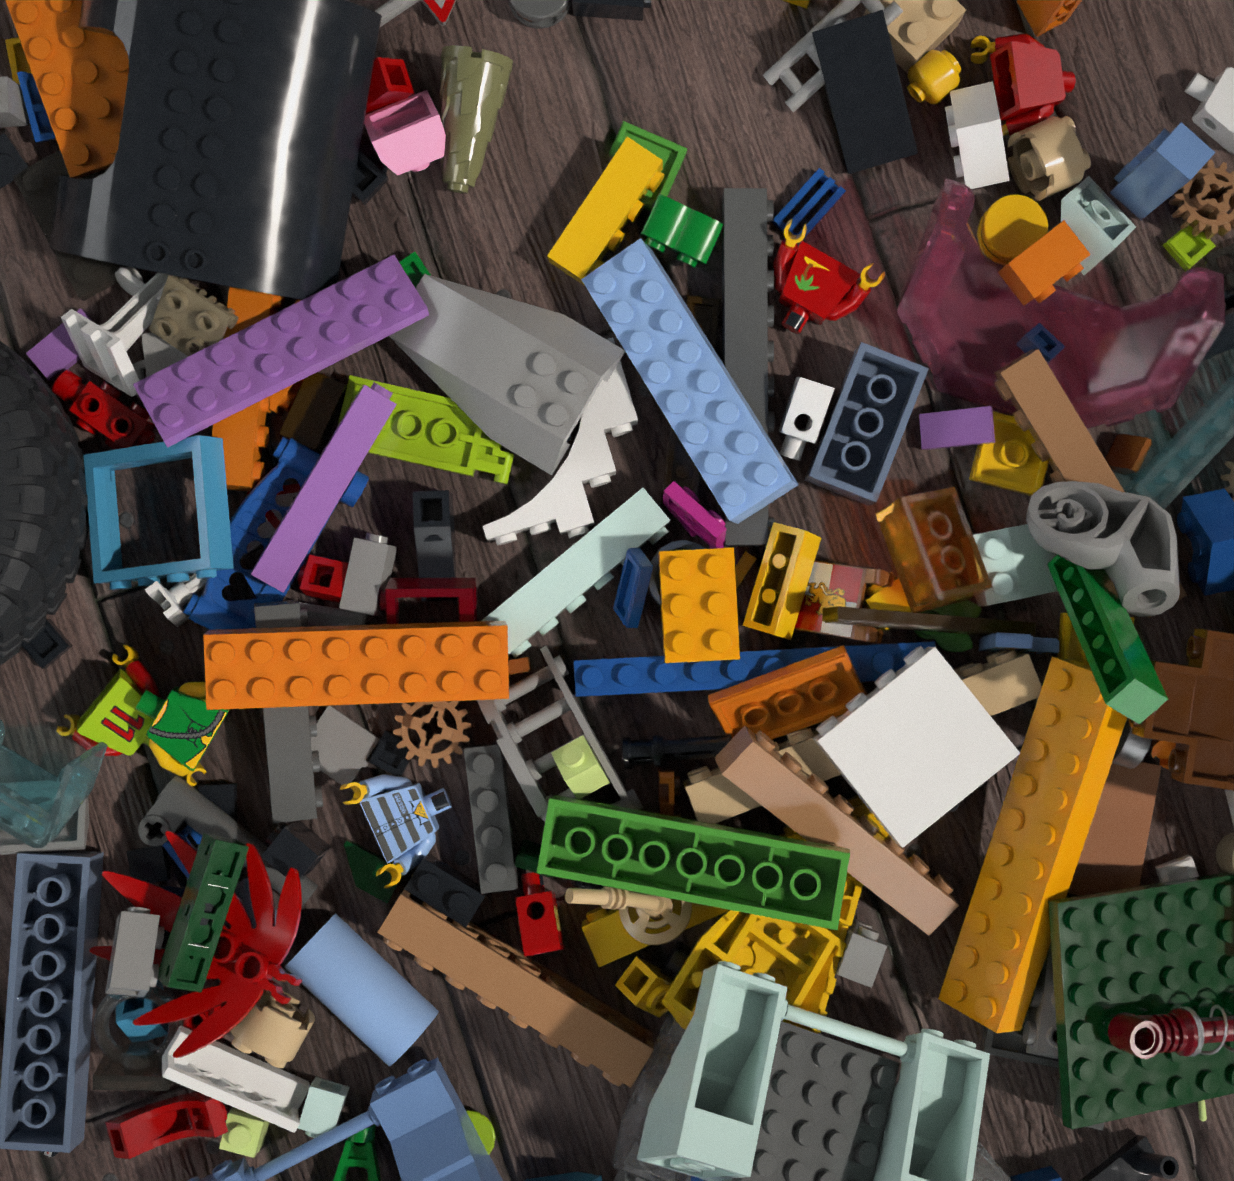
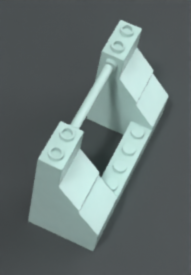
[637,961,990,1181]

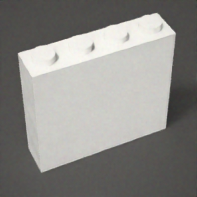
[813,646,1020,848]

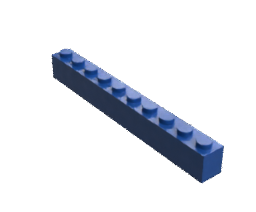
[574,641,936,697]

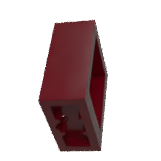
[380,577,477,624]

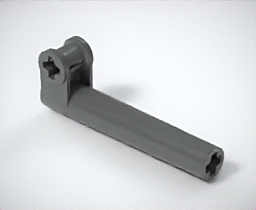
[138,775,318,907]

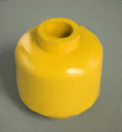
[907,50,961,104]

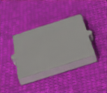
[310,705,380,785]

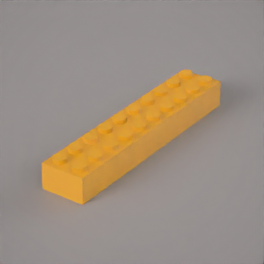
[938,657,1127,1033]

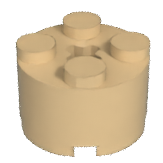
[1007,116,1091,201]
[230,990,315,1068]

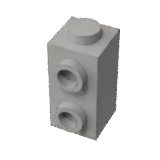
[339,533,397,616]
[105,907,164,997]

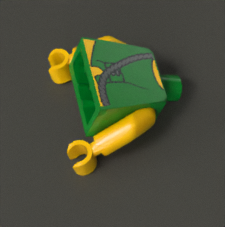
[135,682,230,786]

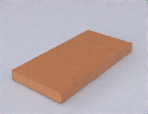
[1068,762,1161,896]

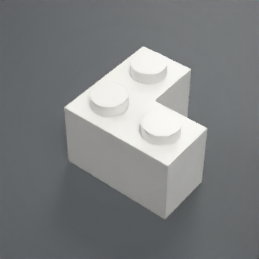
[945,81,1009,190]

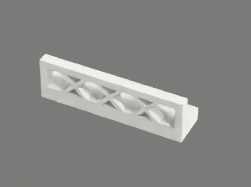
[162,1025,310,1133]

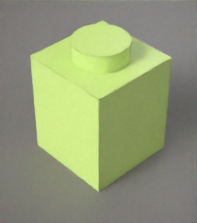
[551,735,610,799]
[219,1107,269,1158]

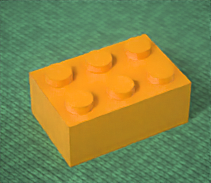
[658,547,740,663]

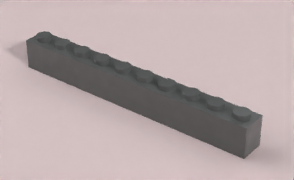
[722,188,775,547]

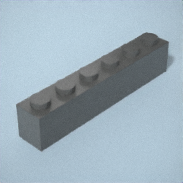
[254,600,323,824]

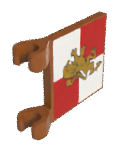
[794,561,894,644]

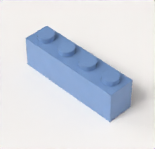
[1110,122,1216,220]

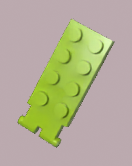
[338,375,514,485]

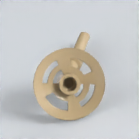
[565,886,692,945]

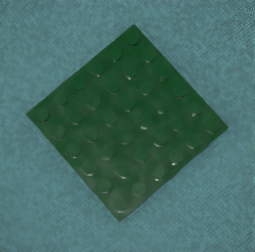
[1048,872,1234,1130]

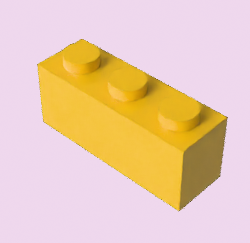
[742,522,821,640]

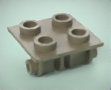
[149,275,239,356]

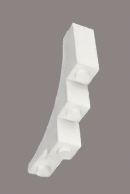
[483,337,638,546]

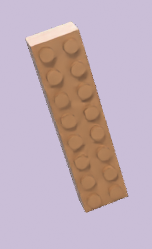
[377,890,654,1088]

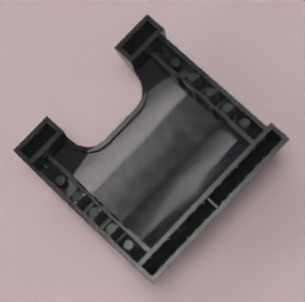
[49,0,382,299]

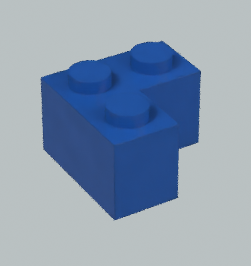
[1177,488,1234,596]

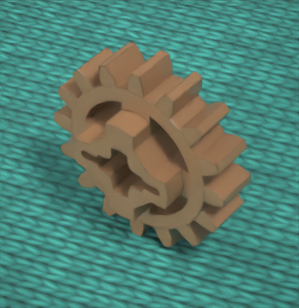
[1169,160,1234,239]
[393,701,472,768]

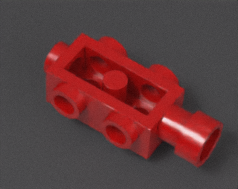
[52,370,155,450]

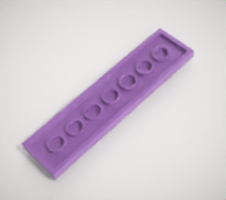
[133,255,429,448]

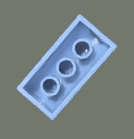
[285,913,439,1066]

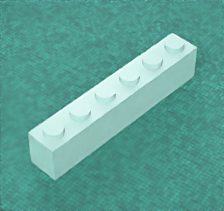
[482,488,671,659]

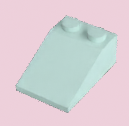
[963,524,1058,606]

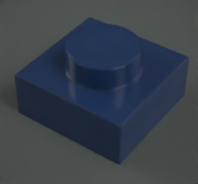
[1016,323,1066,364]

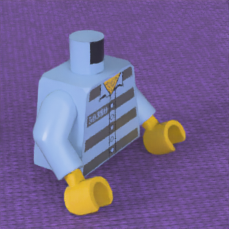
[340,774,452,888]

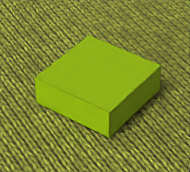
[1162,225,1216,272]

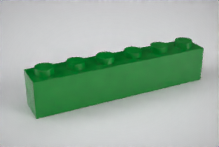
[1047,555,1168,724]

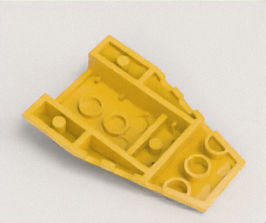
[661,838,863,1034]

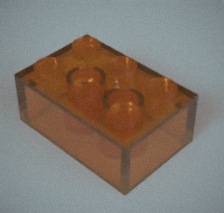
[875,487,993,613]

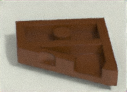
[658,767,681,818]

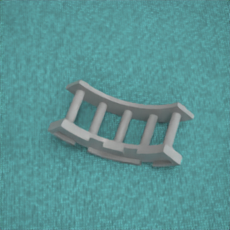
[477,646,643,822]

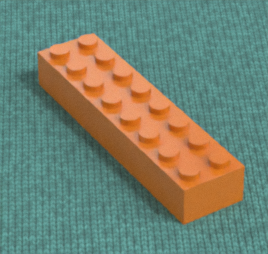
[203,621,509,710]

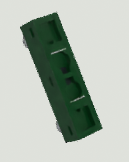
[158,833,249,992]

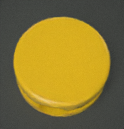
[977,195,1048,265]

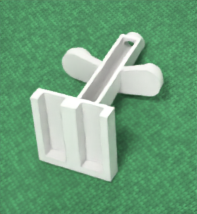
[61,266,190,397]

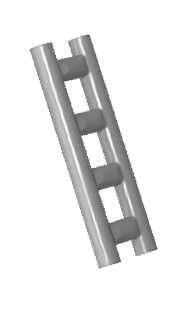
[763,0,903,112]

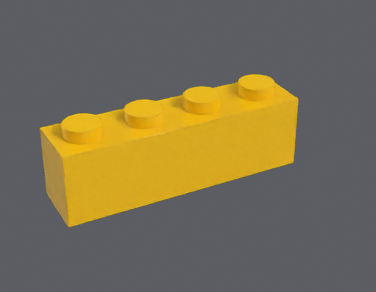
[547,137,665,286]

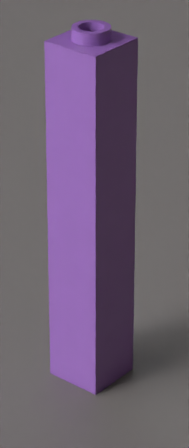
[251,382,397,593]

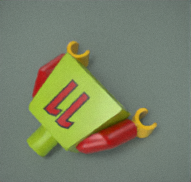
[57,645,162,756]

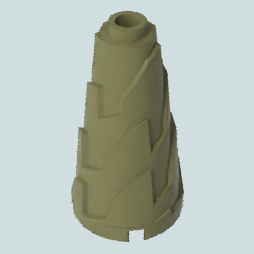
[439,45,513,194]

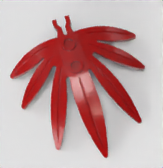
[89,831,302,1058]

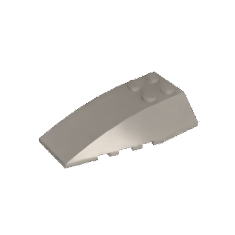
[389,274,625,475]

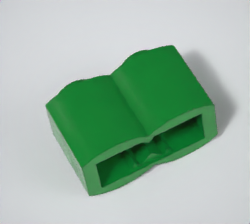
[640,194,724,268]

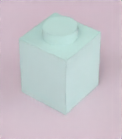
[298,1077,350,1138]

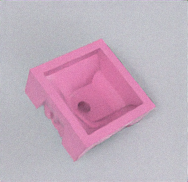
[364,90,446,176]

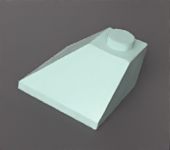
[1061,176,1136,275]

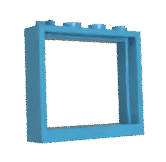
[83,435,234,590]

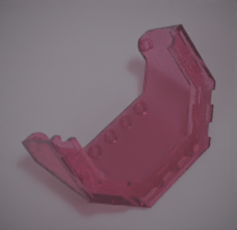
[897,178,1225,429]

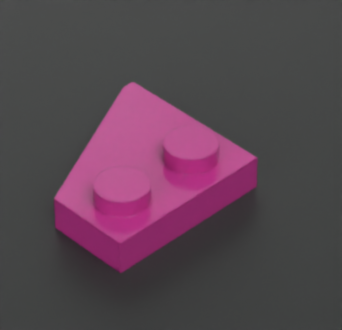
[663,481,727,549]

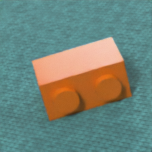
[998,220,1091,306]

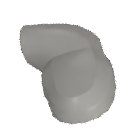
[1026,481,1180,617]

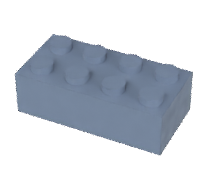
[804,342,929,506]

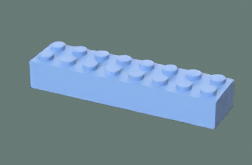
[581,238,799,524]

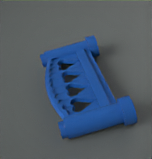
[183,437,369,630]

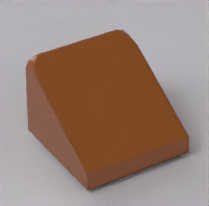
[1105,434,1152,476]

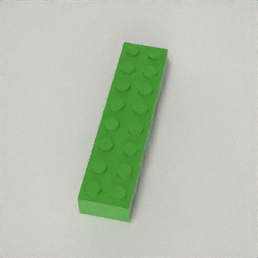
[537,795,850,930]

